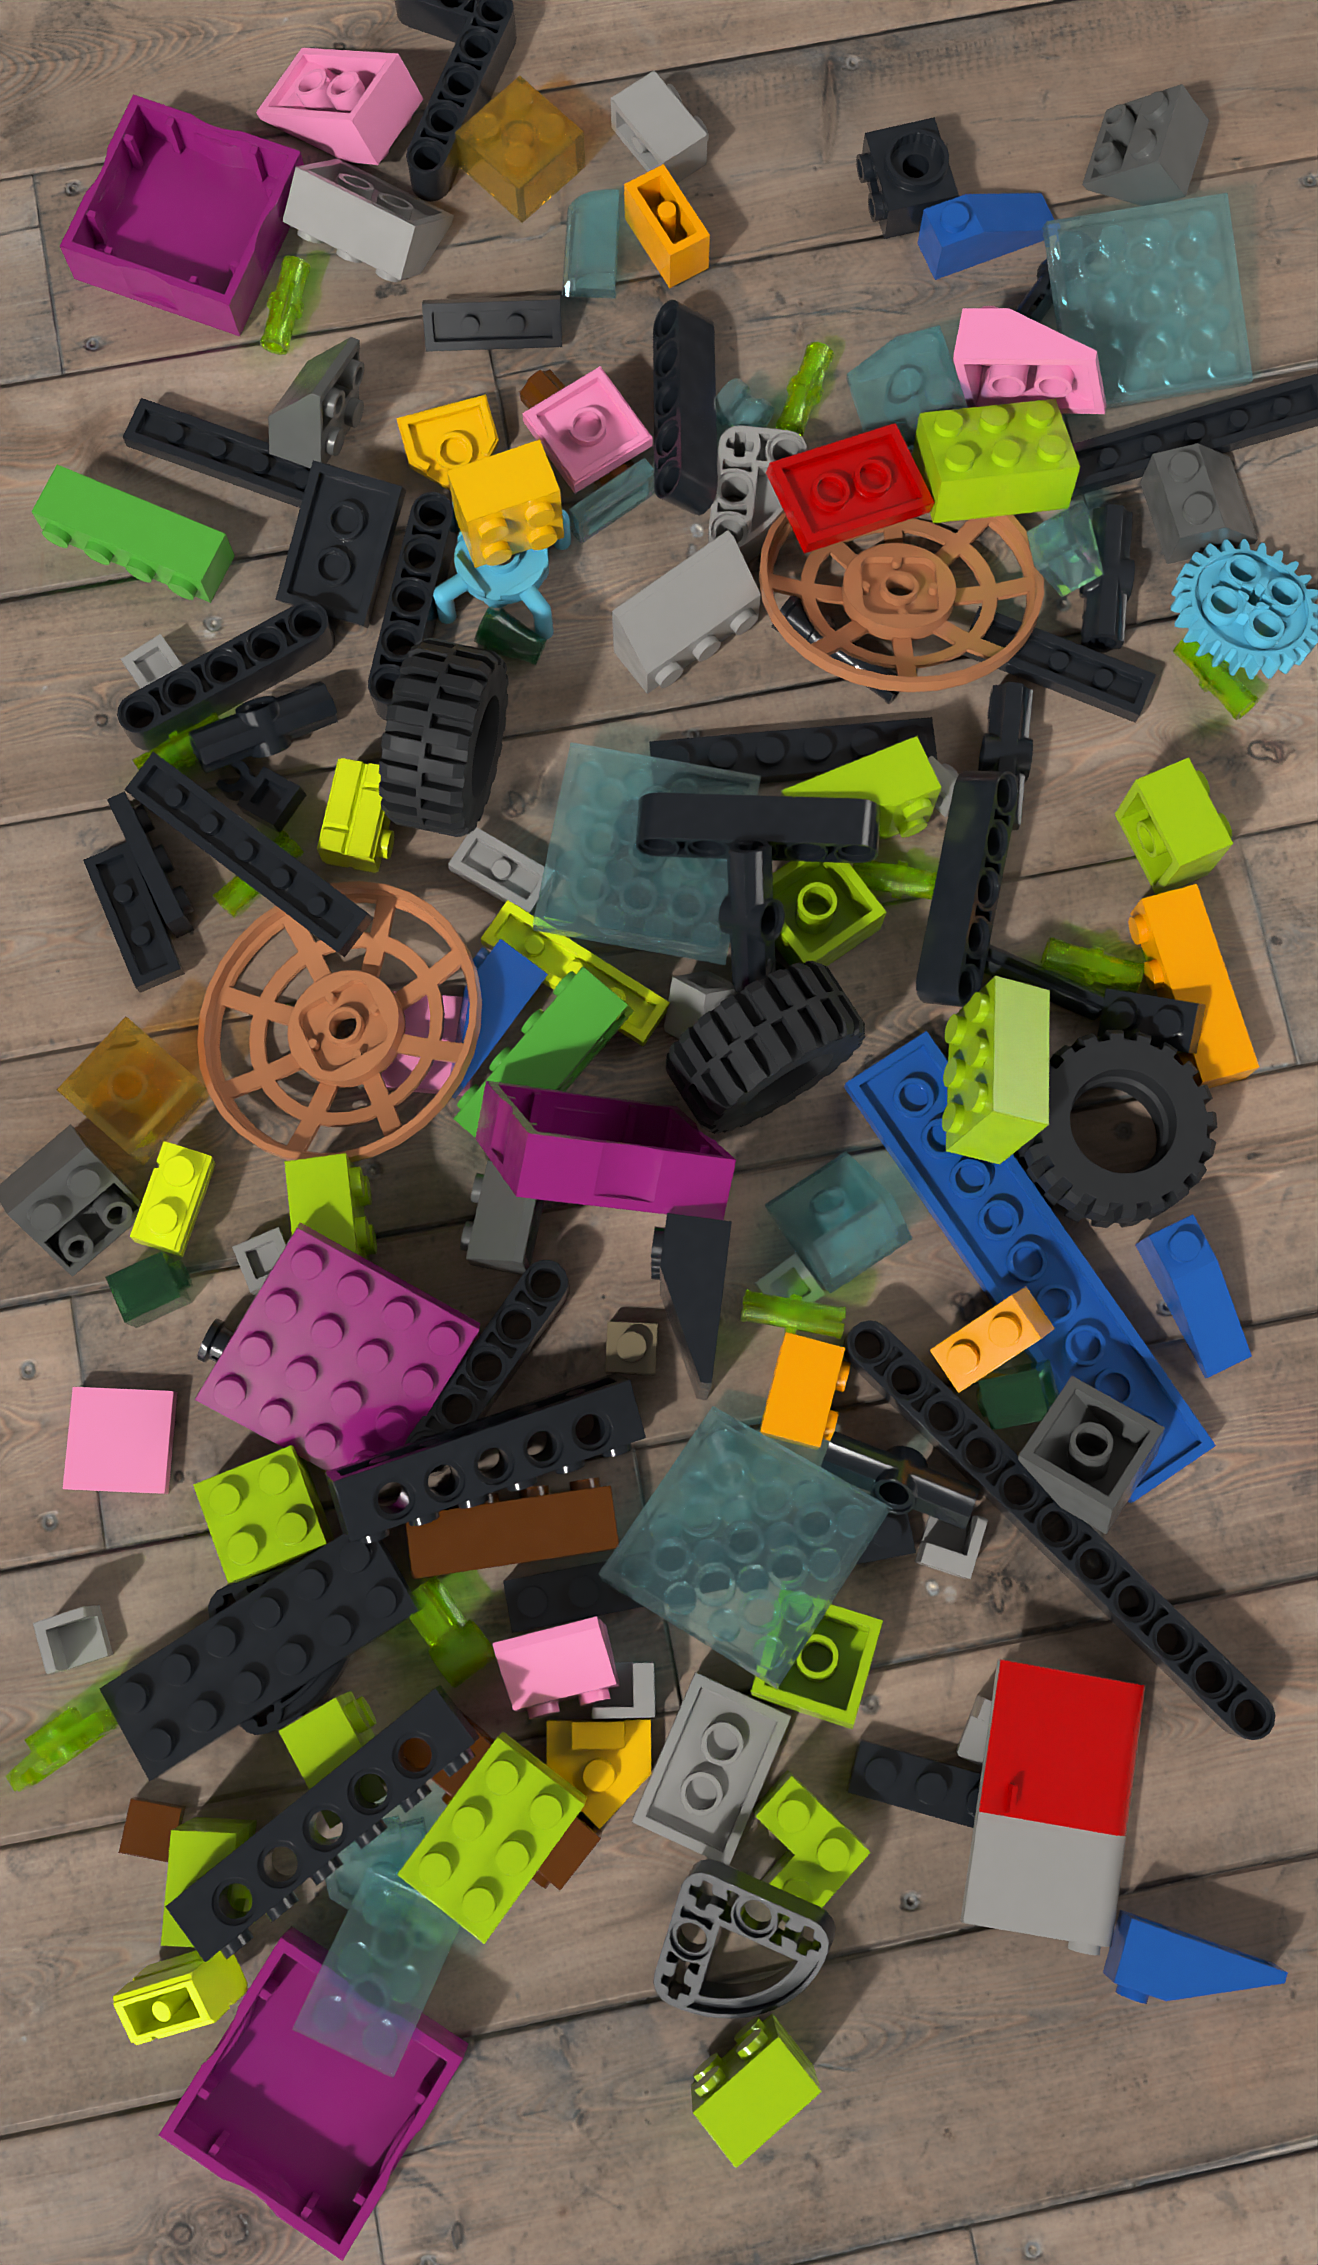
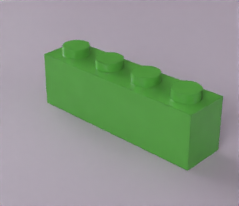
[32,465,235,603]
[453,967,634,1137]

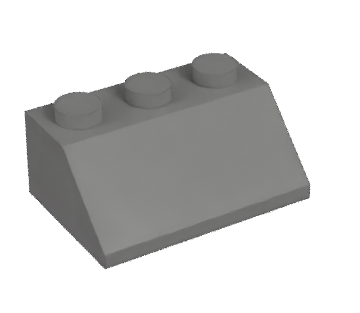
[283,158,454,283]
[612,530,761,694]

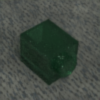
[105,1251,193,1328]
[976,1359,1059,1430]

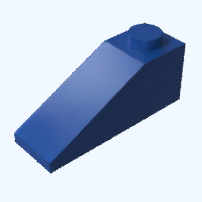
[917,193,1059,280]
[450,939,548,1099]
[1135,1214,1252,1379]
[1103,1910,1288,2004]

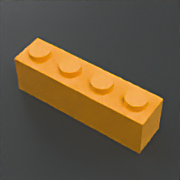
[1128,884,1259,1088]

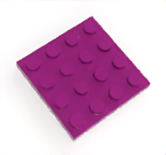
[195,1223,480,1471]

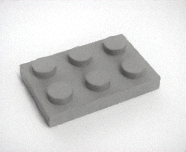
[632,1672,791,1866]

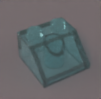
[846,325,968,449]
[765,1151,913,1294]

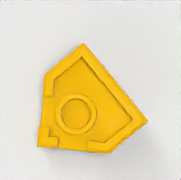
[396,394,499,491]
[547,1718,651,1829]

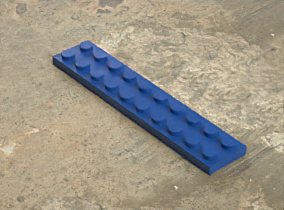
[844,1031,1216,1503]

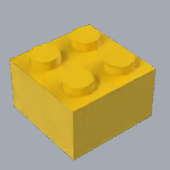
[447,439,564,568]

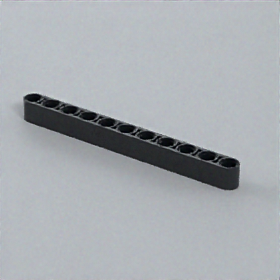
[843,1320,1276,1740]

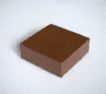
[118,1797,186,1862]

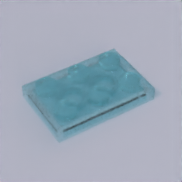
[292,1868,461,2078]

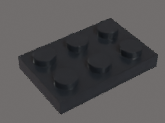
[275,460,406,628]

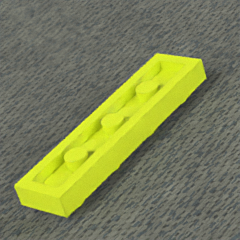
[480,900,670,1046]

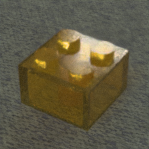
[455,76,585,223]
[57,1016,209,1166]

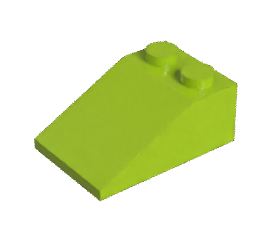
[781,736,942,839]

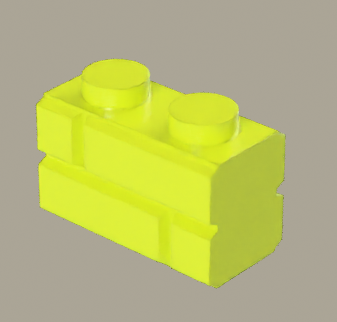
[317,758,394,873]
[130,1141,216,1257]
[113,1950,248,2045]

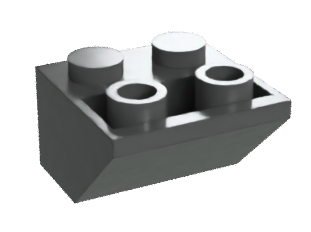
[1082,84,1209,208]
[268,337,364,468]
[0,1124,142,1277]

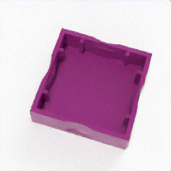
[60,94,304,337]
[475,1081,736,1220]
[158,1926,469,2261]

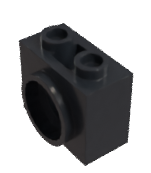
[856,117,959,239]

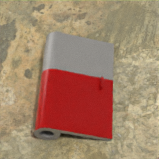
[960,1659,1146,1955]

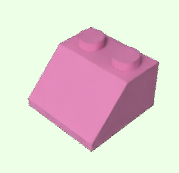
[493,1616,620,1719]

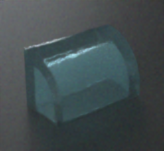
[562,190,620,299]

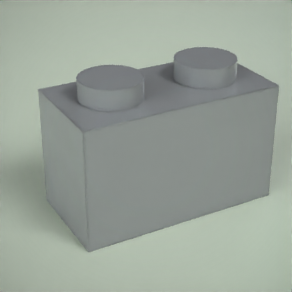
[611,70,709,183]

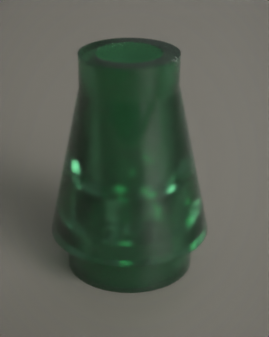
[474,607,548,665]

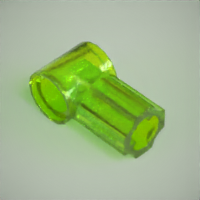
[410,1576,496,1688]

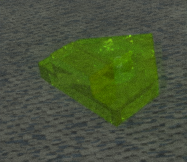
[5,1707,118,1792]

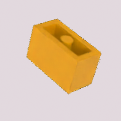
[624,164,710,288]
[930,1286,1055,1393]
[758,1332,851,1450]

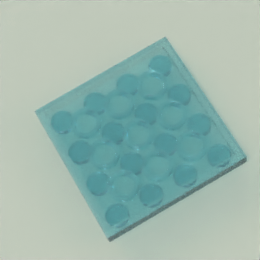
[1042,193,1253,408]
[533,742,761,965]
[599,1406,889,1689]

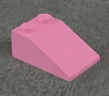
[256,48,423,165]
[953,306,1106,414]

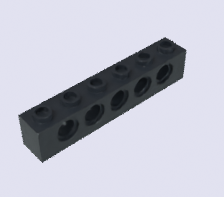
[325,1373,646,1544]
[165,1685,480,1962]

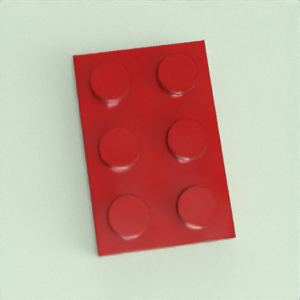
[766,423,935,554]

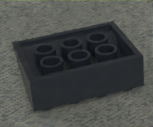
[651,1213,732,1400]

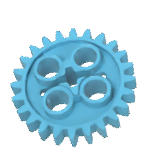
[1170,539,1318,679]

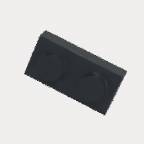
[1097,988,1206,1054]

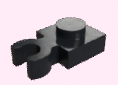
[216,760,307,833]

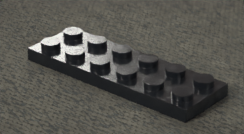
[99,1534,422,1781]

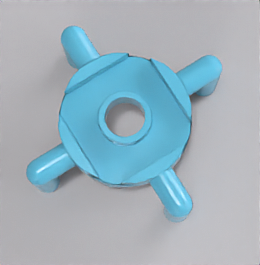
[433,501,571,640]

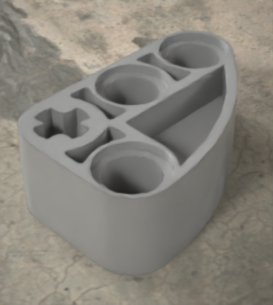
[708,426,807,564]

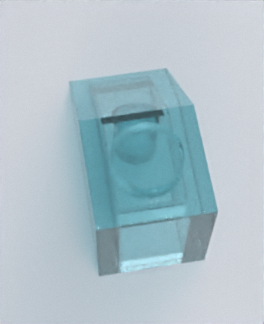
[1027,501,1104,597]

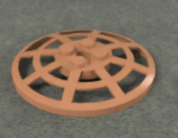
[759,512,1044,692]
[197,881,482,1163]

